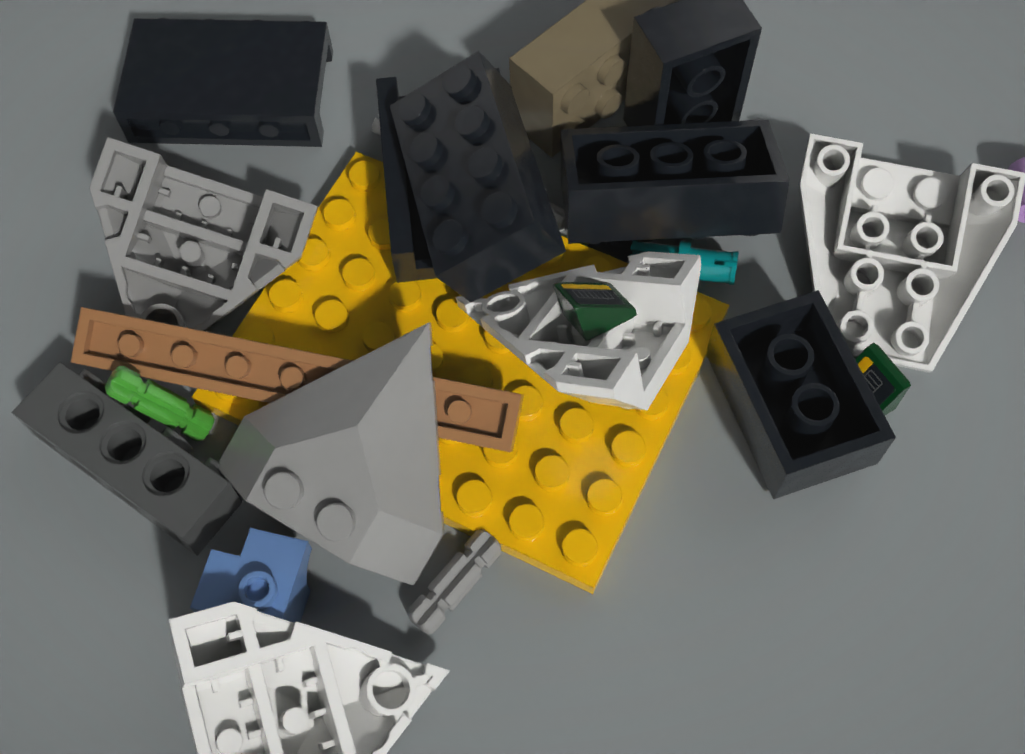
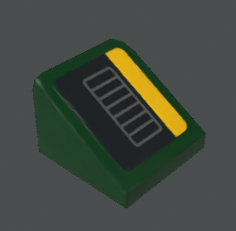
[553,282,637,341]
[855,343,911,415]

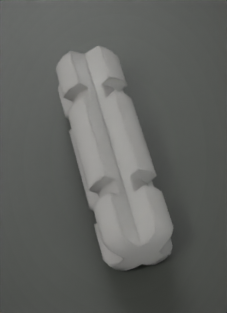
[407,529,502,635]

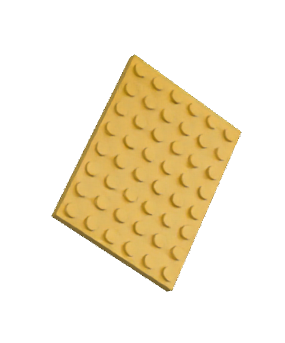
[192,151,729,594]

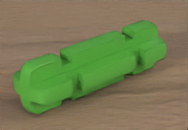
[105,366,215,441]

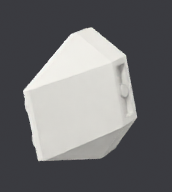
[799,133,1025,373]

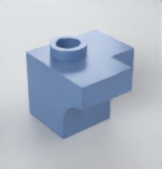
[190,528,312,623]

